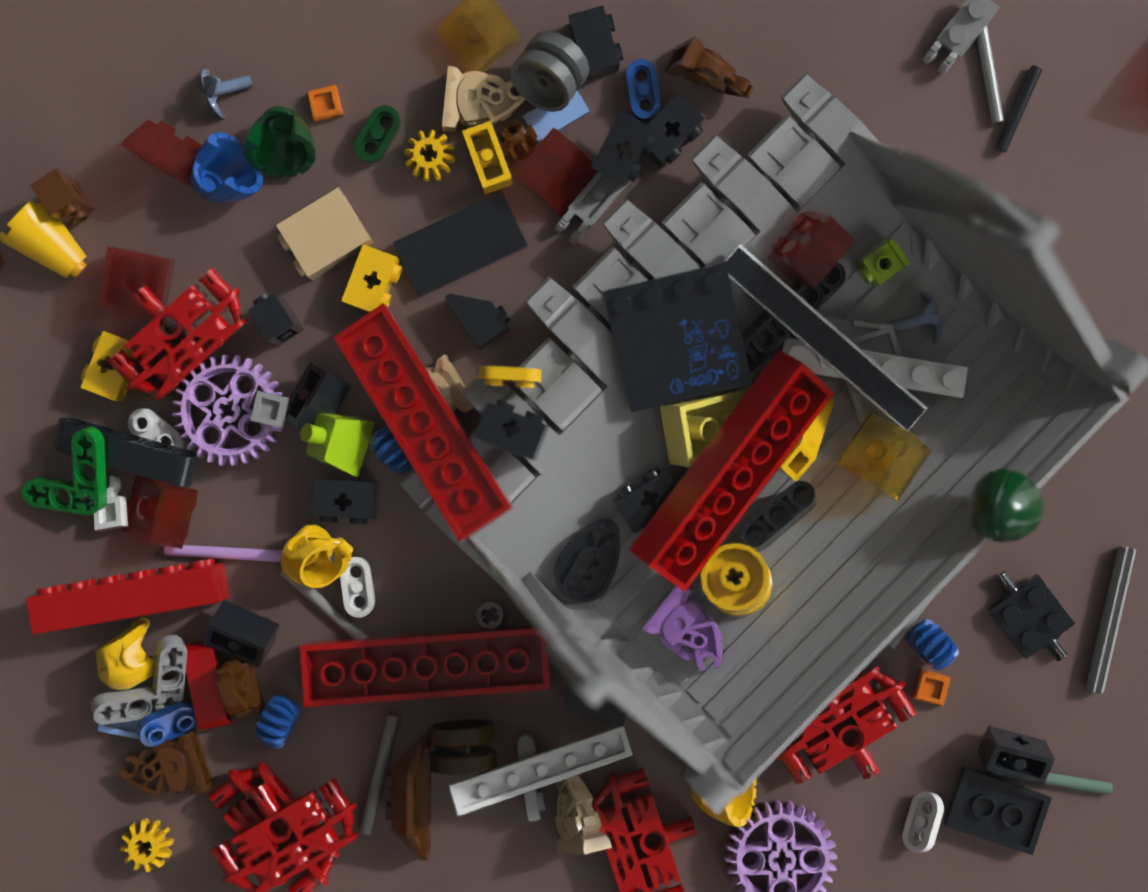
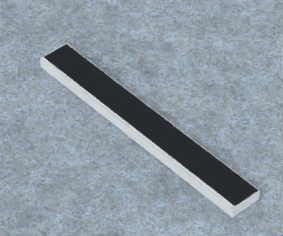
[725,244,928,432]

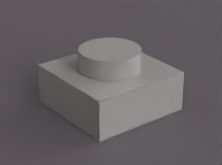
[250,391,289,428]

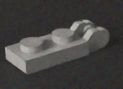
[923,0,999,75]
[554,172,630,245]
[516,731,545,822]

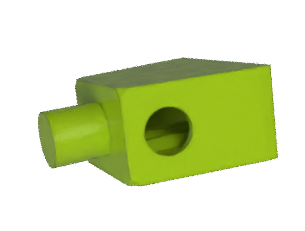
[300,413,375,477]

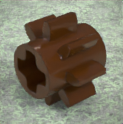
[500,122,538,160]

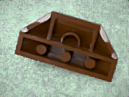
[386,733,431,861]

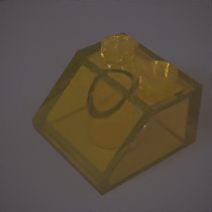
[438,0,521,72]
[837,412,932,502]

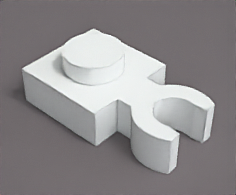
[92,476,128,532]

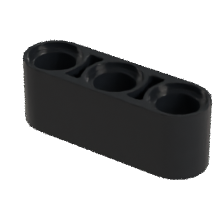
[740,481,817,552]

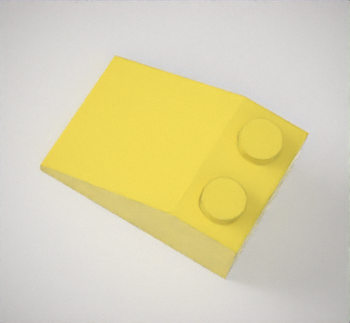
[660,385,752,468]

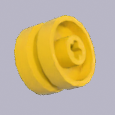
[701,543,773,617]

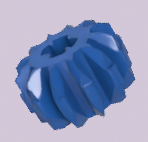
[369,424,413,475]
[906,619,959,671]
[255,694,301,749]

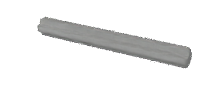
[1086,546,1136,694]

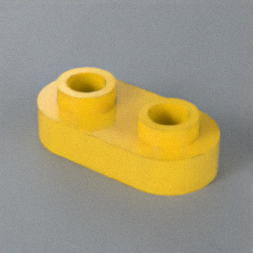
[479,366,542,388]

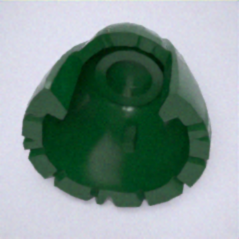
[243,106,316,177]
[970,468,1044,542]

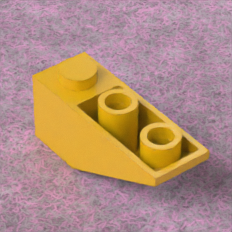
[777,397,835,482]

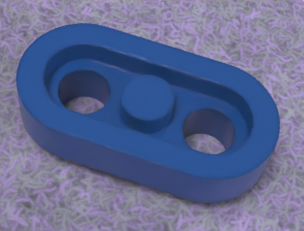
[626,59,661,122]
[136,701,197,747]

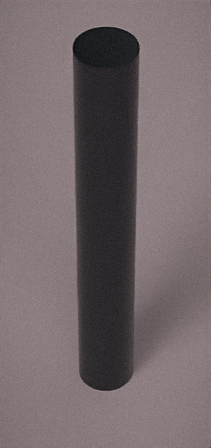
[995,65,1042,153]

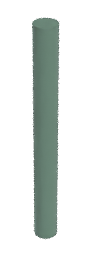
[989,771,1113,795]

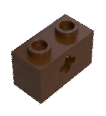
[30,168,95,226]

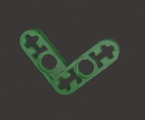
[22,427,107,515]

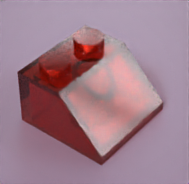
[121,120,202,187]
[515,127,599,218]
[121,474,198,549]

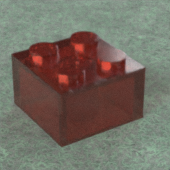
[767,211,856,288]
[97,246,175,318]

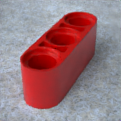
[185,640,232,730]

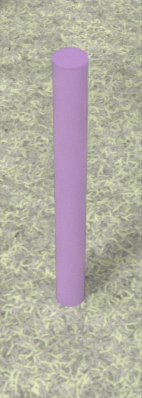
[164,544,282,562]

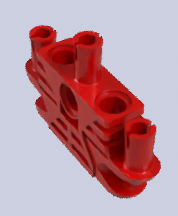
[108,268,248,402]
[775,665,917,785]
[208,762,341,892]
[591,768,697,892]
[210,777,358,892]

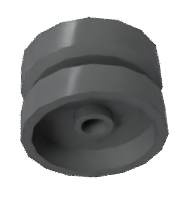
[510,31,590,112]

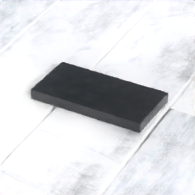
[393,191,528,298]

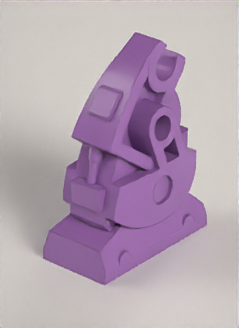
[643,586,723,671]

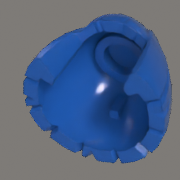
[190,132,263,203]

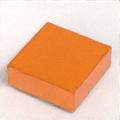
[306,85,344,123]
[912,668,951,707]

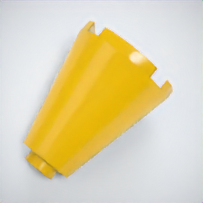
[0,197,87,278]

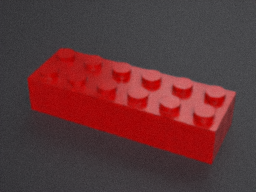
[26,558,230,635]

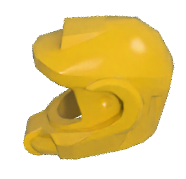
[280,524,353,588]
[95,617,155,690]

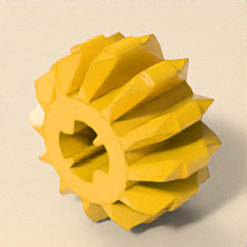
[404,129,456,182]
[120,818,174,872]

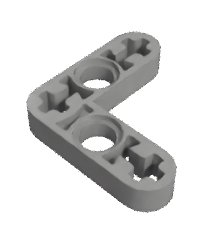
[90,635,187,725]

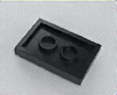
[943,766,1052,855]

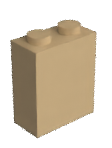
[276,187,374,281]

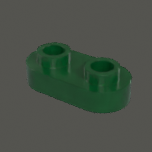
[354,105,401,164]

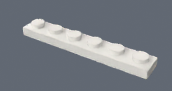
[782,338,968,399]
[448,726,633,816]

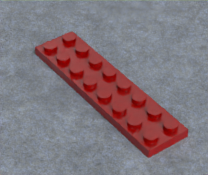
[333,303,513,542]

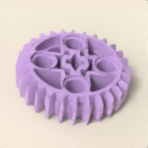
[172,355,286,466]
[724,799,837,892]

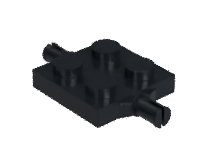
[987,571,1076,661]

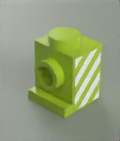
[856,238,911,286]

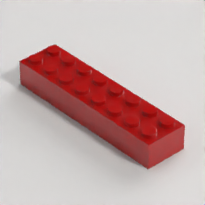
[628,350,835,592]
[300,625,551,707]

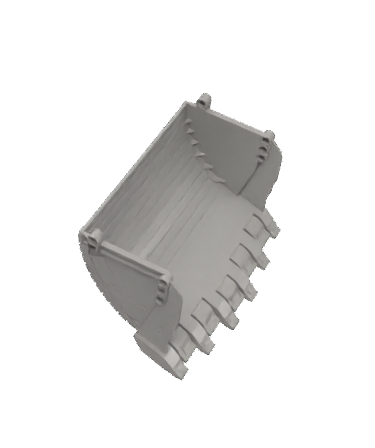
[400,73,1148,814]

